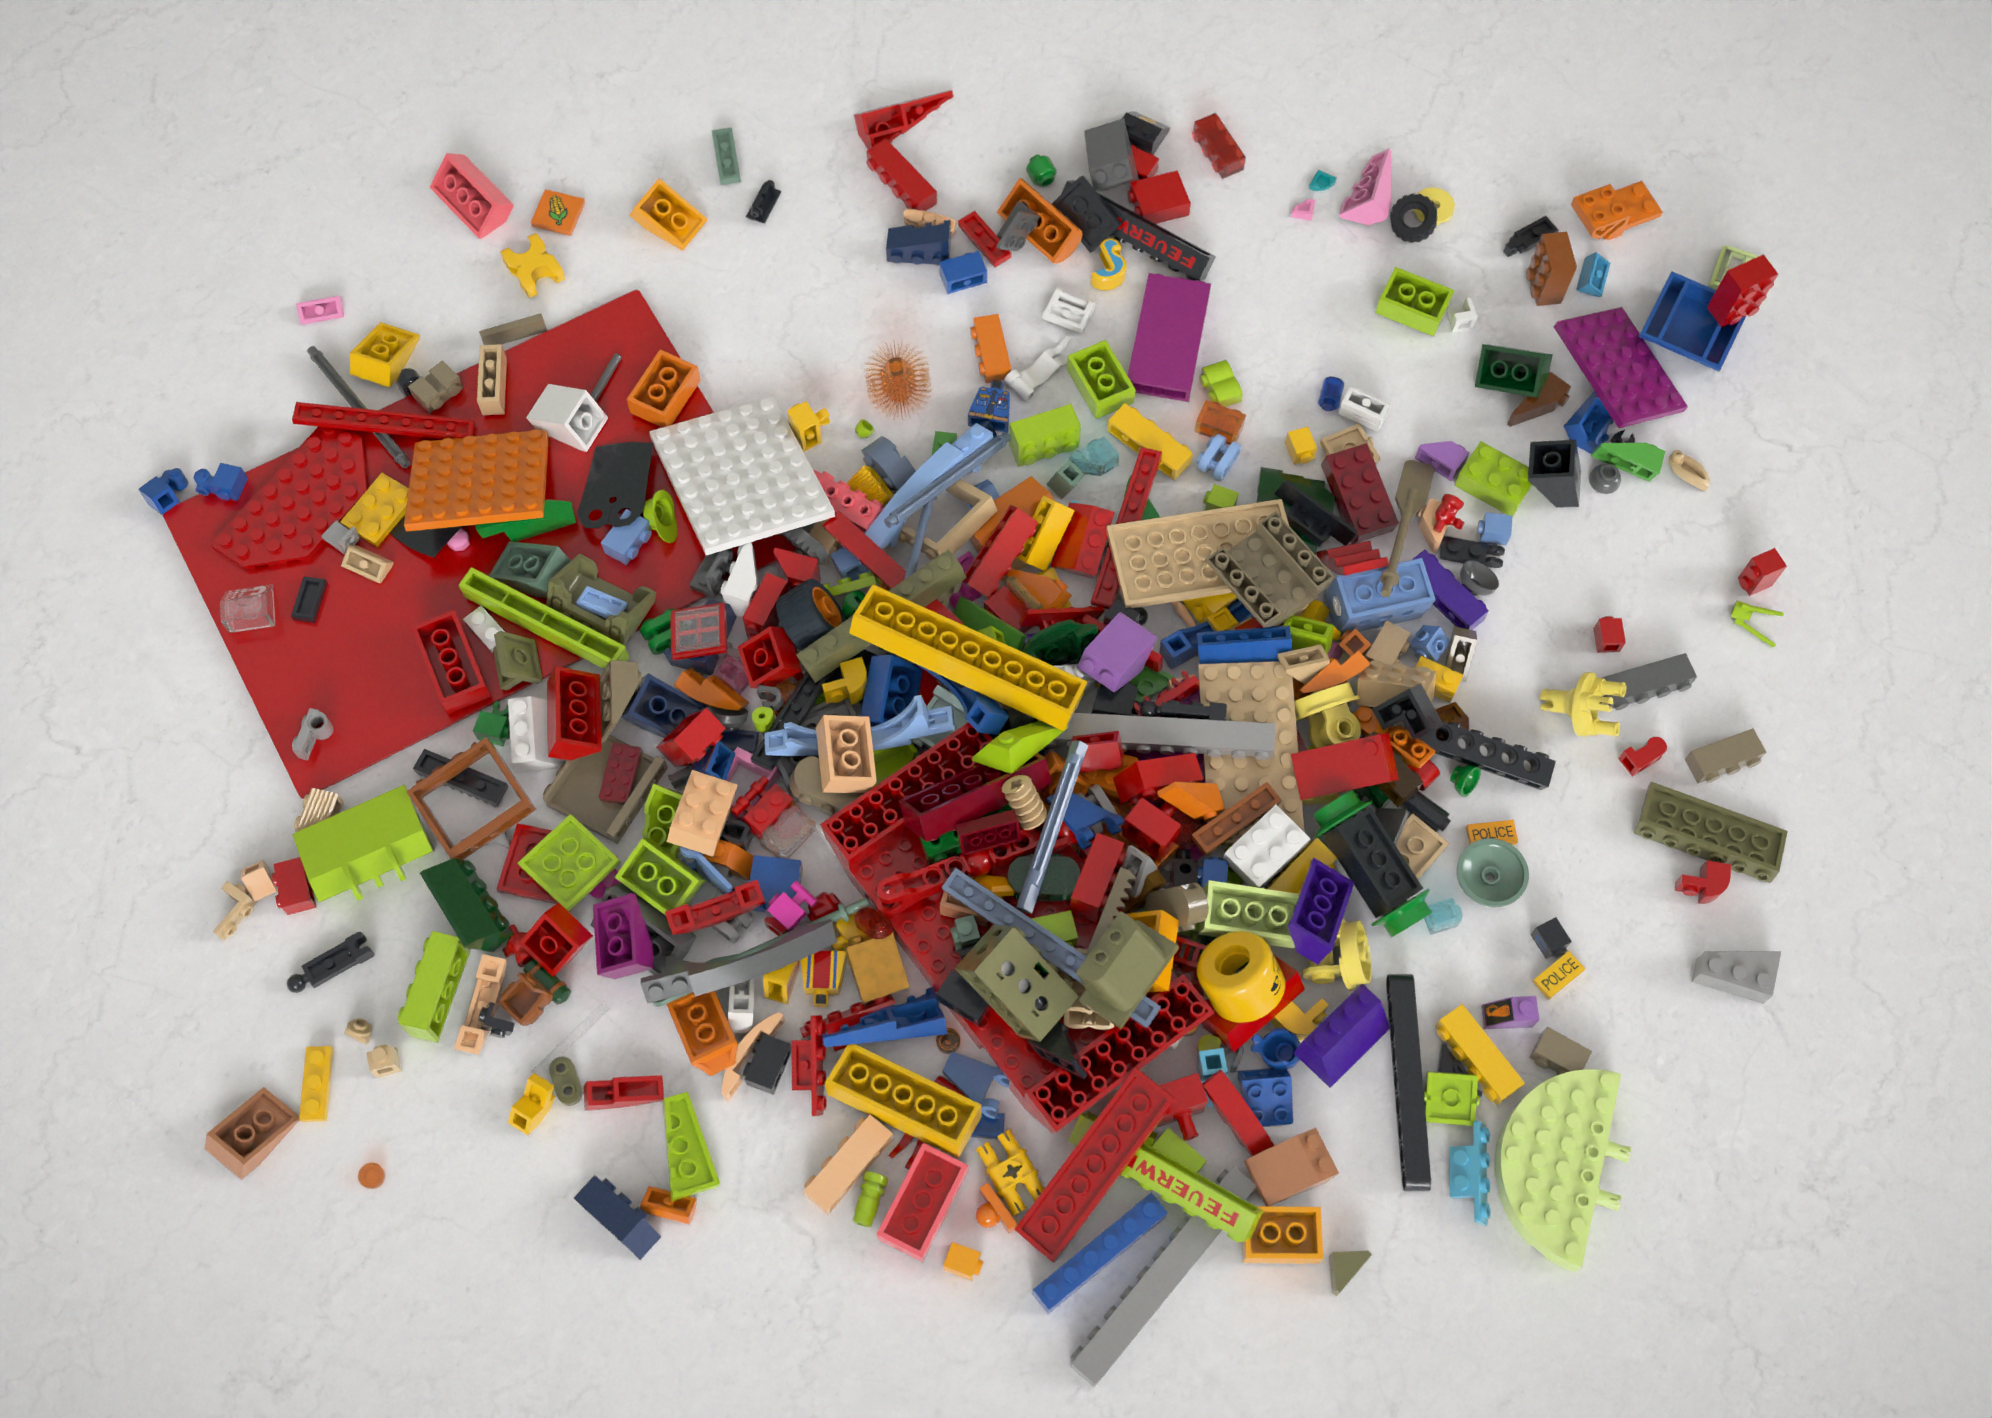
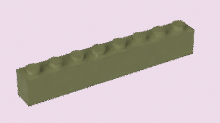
[796,549,967,683]

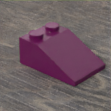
[593,893,654,979]

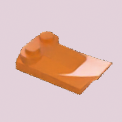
[666,991,738,1076]

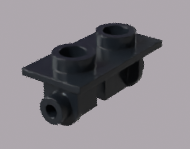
[746,180,782,224]

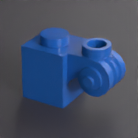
[193,463,248,501]
[138,468,189,515]

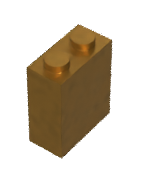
[843,927,909,1003]

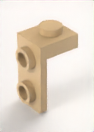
[213,881,256,941]

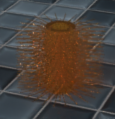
[867,340,932,420]

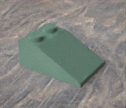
[489,542,571,598]

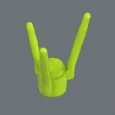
[1730,600,1784,647]

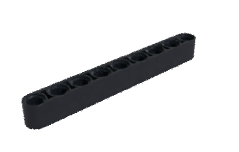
[1386,974,1431,1191]

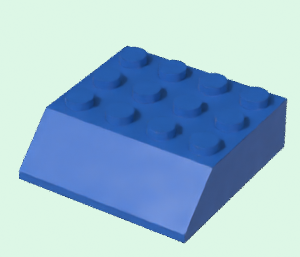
[1639,271,1746,372]

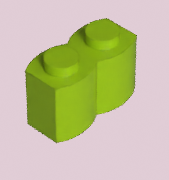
[1199,360,1243,410]

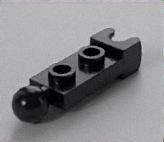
[1140,700,1227,721]
[287,932,375,993]

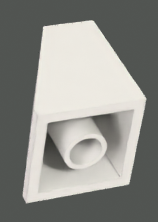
[526,384,608,452]

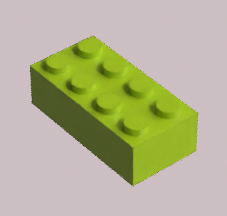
[398,931,470,1043]

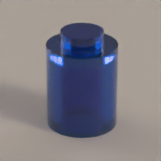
[1318,376,1345,411]

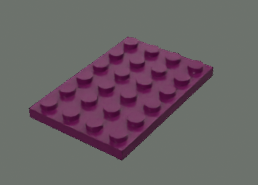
[1553,307,1688,429]

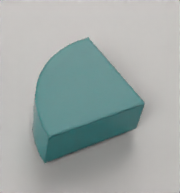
[1309,170,1337,191]

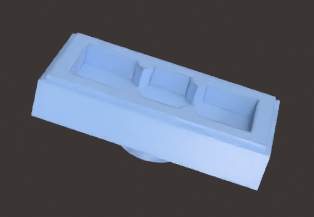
[576,586,628,619]

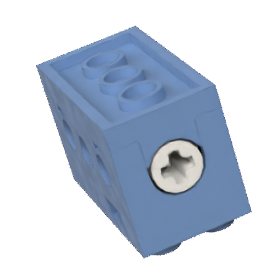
[1323,558,1436,636]

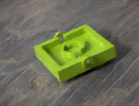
[1424,1071,1480,1126]

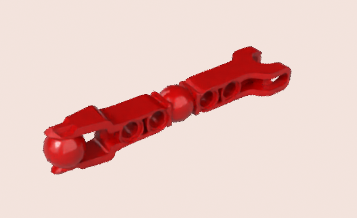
[876,813,1078,916]

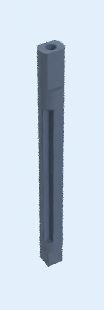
[1016,741,1088,914]

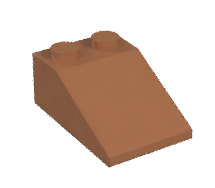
[205,1087,299,1180]
[1244,1128,1339,1206]

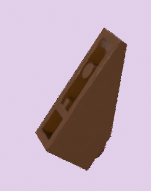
[1507,371,1571,427]

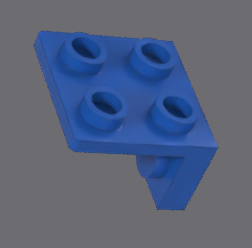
[1237,1068,1293,1126]

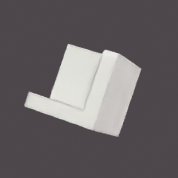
[1446,297,1477,332]

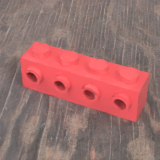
[813,470,884,532]

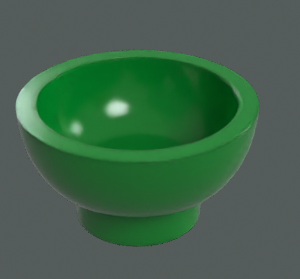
[1450,765,1481,797]

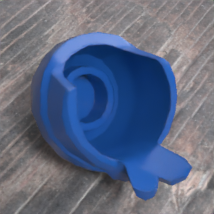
[1251,1028,1301,1071]

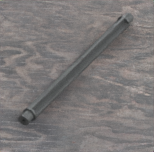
[307,346,411,468]

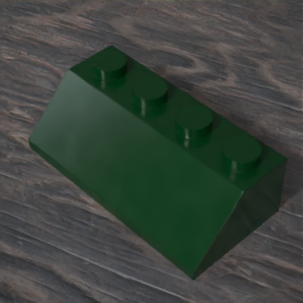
[420,858,513,953]

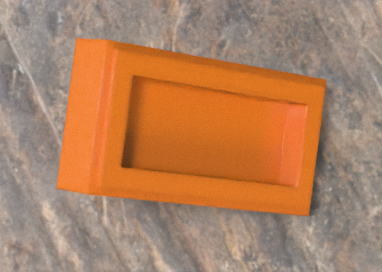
[976,1183,1017,1234]

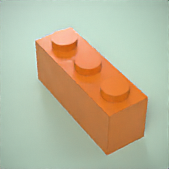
[970,314,1011,383]

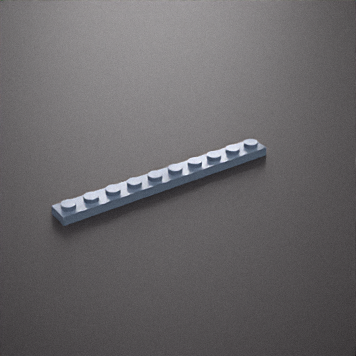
[942,868,1161,1029]

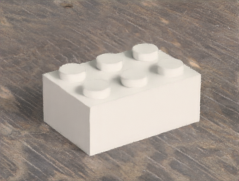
[1222,805,1311,888]

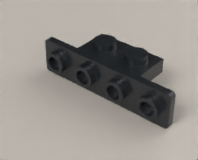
[1274,480,1357,546]

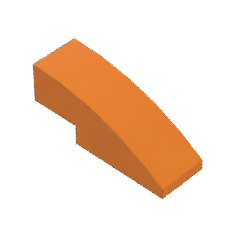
[1297,650,1370,695]
[674,668,750,710]

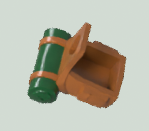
[498,959,572,1026]

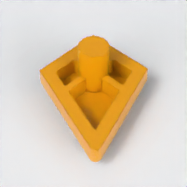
[971,875,1014,900]

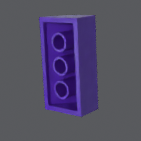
[1288,858,1355,965]
[1294,984,1390,1088]

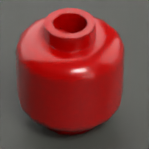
[807,892,841,922]

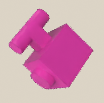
[767,881,818,931]

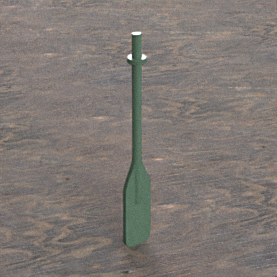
[653,898,870,1006]

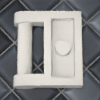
[1042,287,1097,334]

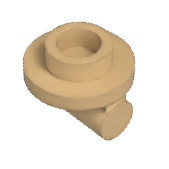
[344,1018,372,1044]

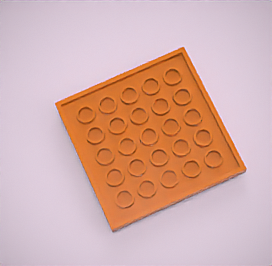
[404,429,549,532]

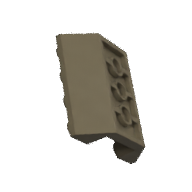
[1205,511,1335,627]

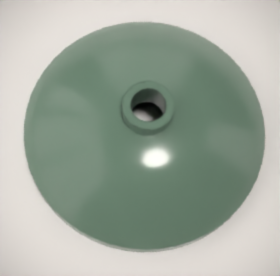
[1456,838,1529,908]

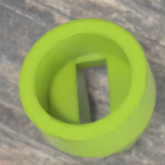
[855,419,874,439]

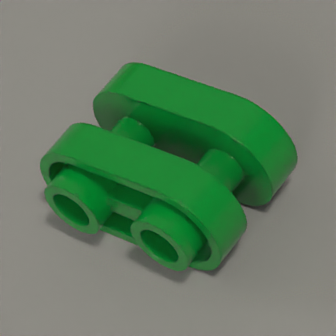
[640,609,689,655]

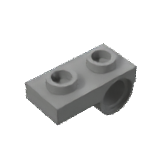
[292,708,333,761]

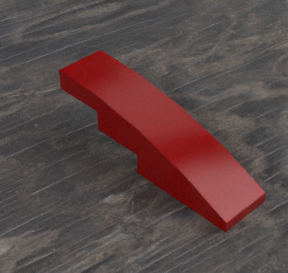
[1202,1070,1275,1157]

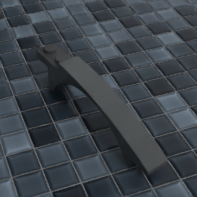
[640,919,837,1004]

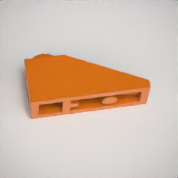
[1007,569,1072,609]
[1157,782,1226,822]

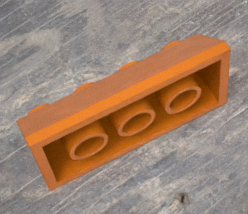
[969,476,1055,553]

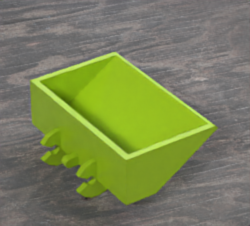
[292,784,435,902]

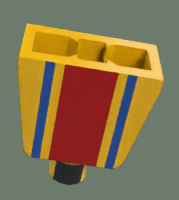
[800,951,847,1008]
[763,960,800,1005]

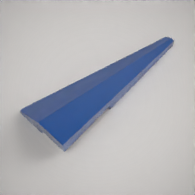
[1564,391,1614,454]
[822,987,947,1047]

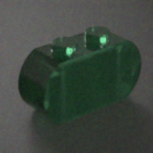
[1008,854,1081,902]

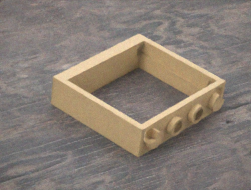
[883,479,997,560]

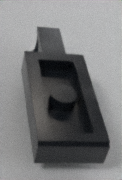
[1503,215,1559,257]

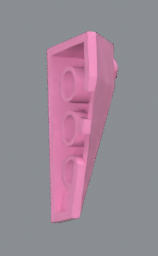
[1339,149,1391,225]

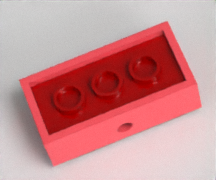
[876,1143,968,1263]

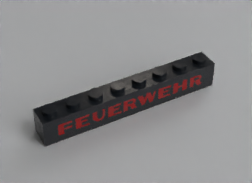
[1061,180,1216,281]

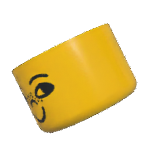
[1197,931,1285,1022]

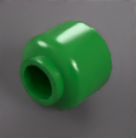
[1026,155,1057,187]

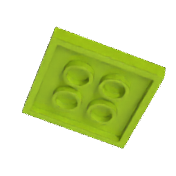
[518,814,621,912]

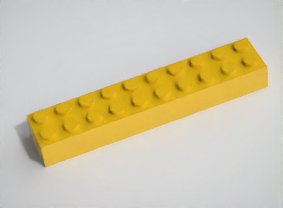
[849,584,1087,731]

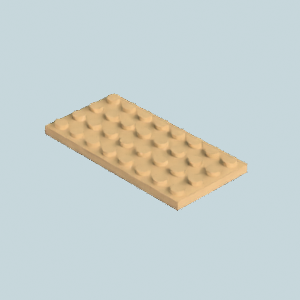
[1106,499,1289,608]
[1198,661,1305,846]

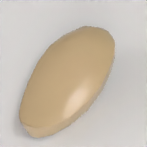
[1669,450,1710,491]

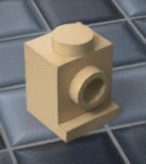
[366,1045,402,1078]

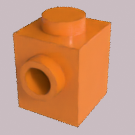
[1339,628,1372,656]

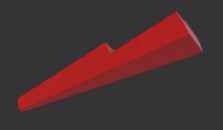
[854,90,954,149]

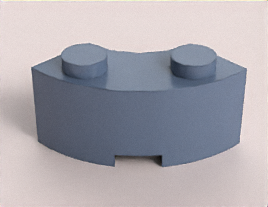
[861,436,916,492]

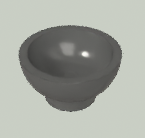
[1589,464,1621,494]

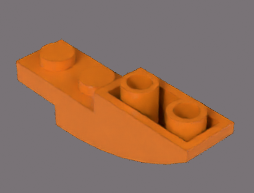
[1353,705,1435,768]

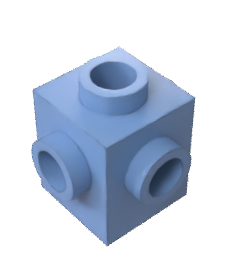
[1409,625,1450,662]

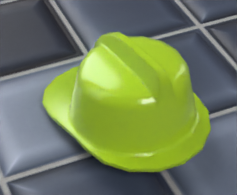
[643,490,678,543]

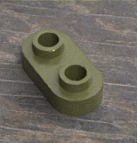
[549,1057,583,1106]

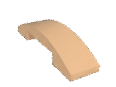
[454,954,507,1055]
[722,1012,785,1102]

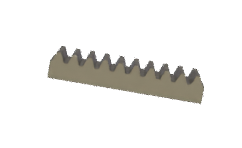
[1085,867,1136,957]

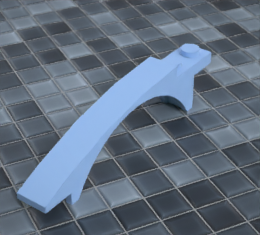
[865,423,993,549]
[764,695,955,756]

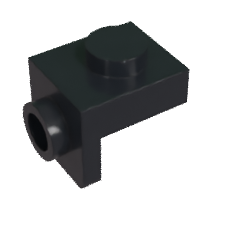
[478,1002,515,1038]

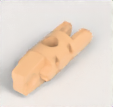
[903,208,957,235]

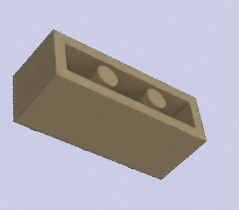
[1685,728,1767,783]

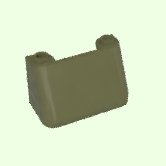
[546,554,656,646]

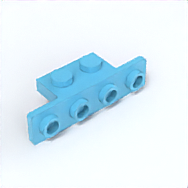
[1450,1121,1491,1226]

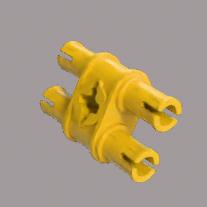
[975,1129,1044,1216]

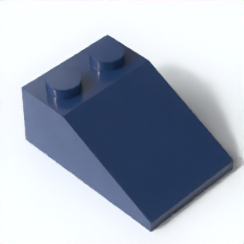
[621,673,707,738]

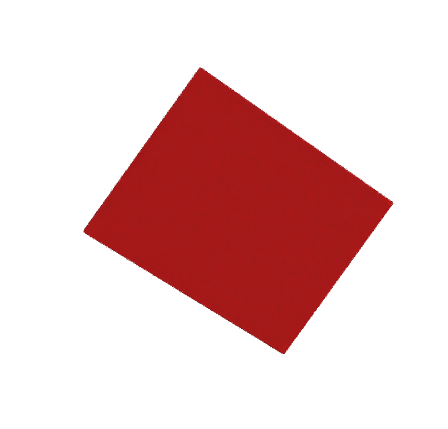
[163,290,796,799]

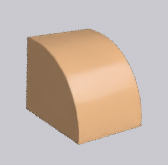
[241,860,277,902]

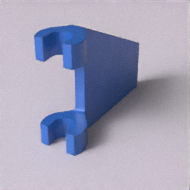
[1046,793,1124,850]

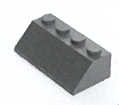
[590,882,696,975]

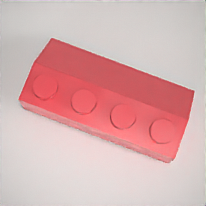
[430,153,514,239]

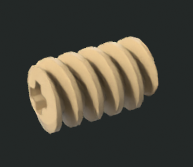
[1002,775,1047,830]

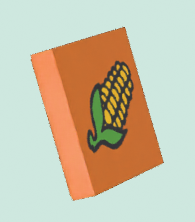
[531,189,585,236]

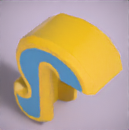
[1091,238,1127,291]

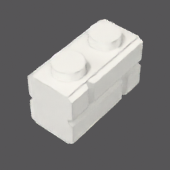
[1338,386,1390,432]

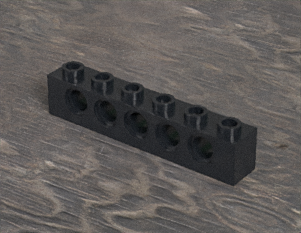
[1419,722,1556,790]

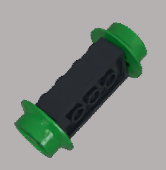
[1313,790,1432,937]

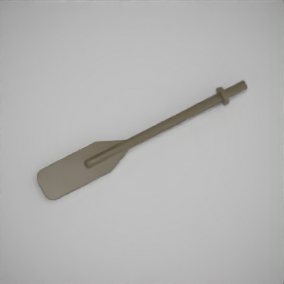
[1380,460,1435,597]

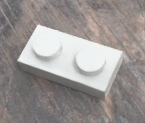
[463,606,505,653]

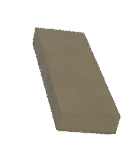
[479,313,547,345]

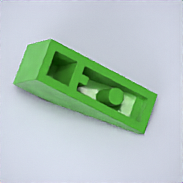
[1591,443,1666,482]

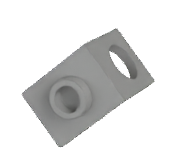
[321,521,360,555]

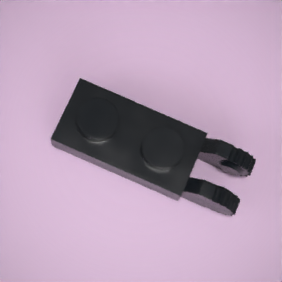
[1439,536,1505,568]

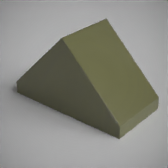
[1329,1251,1372,1296]

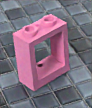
[726,747,780,820]

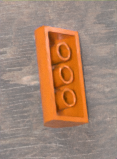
[996,178,1083,264]

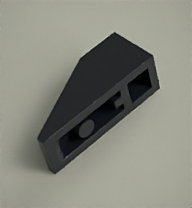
[1027,1021,1087,1079]

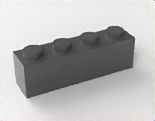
[1602,653,1697,710]

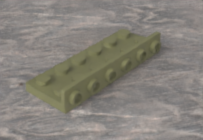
[1634,781,1788,883]

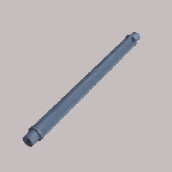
[884,432,1011,528]

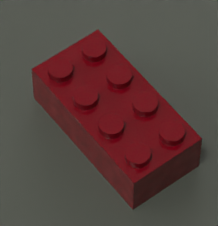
[1321,443,1399,544]

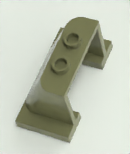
[1076,911,1179,1029]

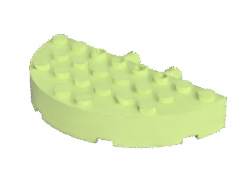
[1494,1069,1631,1272]

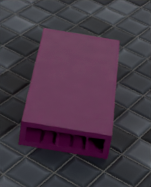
[1128,273,1211,402]

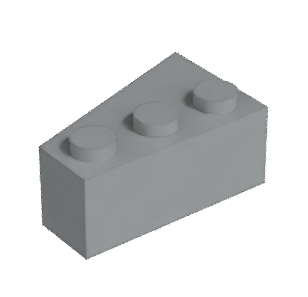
[1691,951,1781,1004]

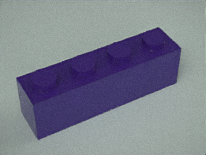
[1412,549,1489,630]

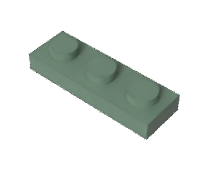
[712,127,741,185]

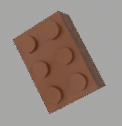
[1526,232,1577,306]

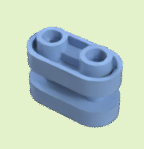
[1196,434,1242,481]

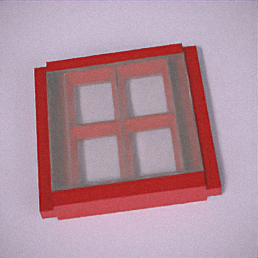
[670,602,728,661]

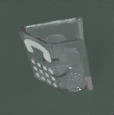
[220,584,275,633]

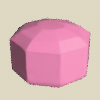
[447,528,470,551]

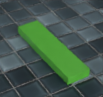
[954,597,1027,651]

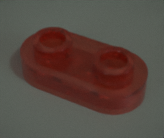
[854,907,893,940]

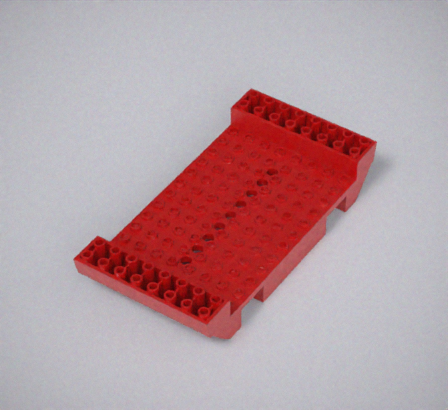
[820,722,1215,1133]

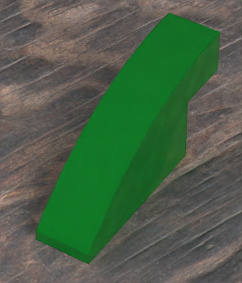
[475,500,577,542]

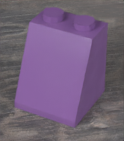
[1077,612,1157,692]

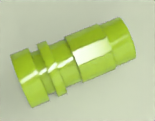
[852,1171,889,1228]

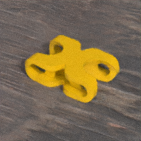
[500,233,565,298]

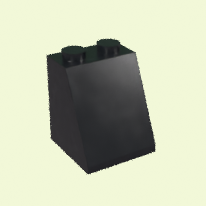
[1528,440,1581,508]

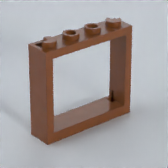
[406,738,537,860]

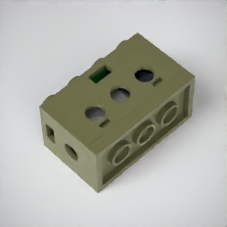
[955,925,1079,1041]

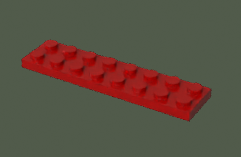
[1014,1067,1177,1263]

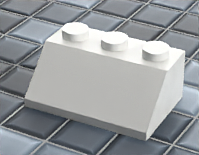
[508,696,564,773]

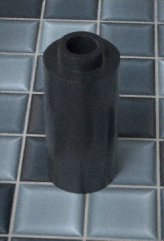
[1400,791,1451,832]

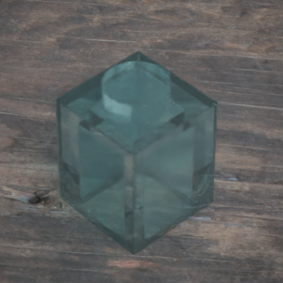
[1424,898,1463,935]

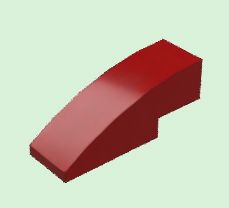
[583,1075,664,1111]

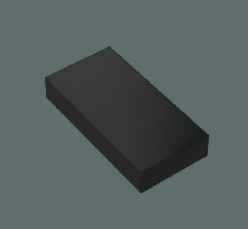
[291,576,328,623]

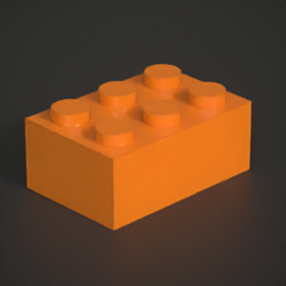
[627,350,701,428]

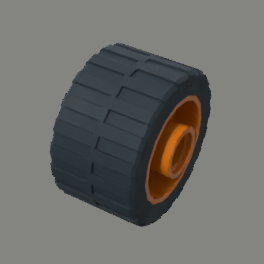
[776,579,846,651]

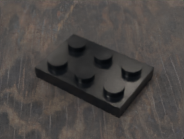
[1052,176,1122,253]

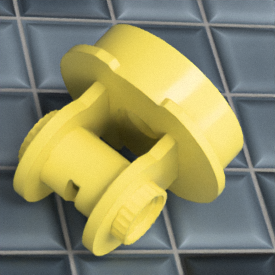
[1294,683,1361,748]
[1302,918,1372,991]

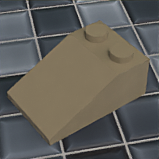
[600,660,642,743]

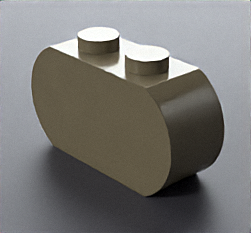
[789,756,862,816]
[1145,883,1209,932]

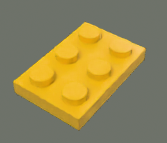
[340,473,409,547]

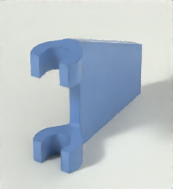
[680,847,732,894]
[942,1051,1009,1119]

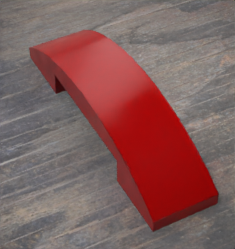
[665,880,765,935]

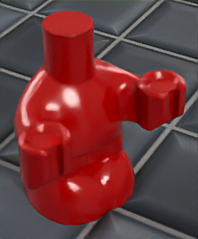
[1433,494,1465,533]
[502,924,534,967]

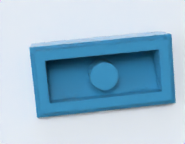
[1576,252,1611,297]

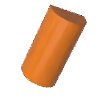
[640,1186,697,1224]

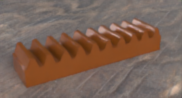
[1191,782,1282,856]

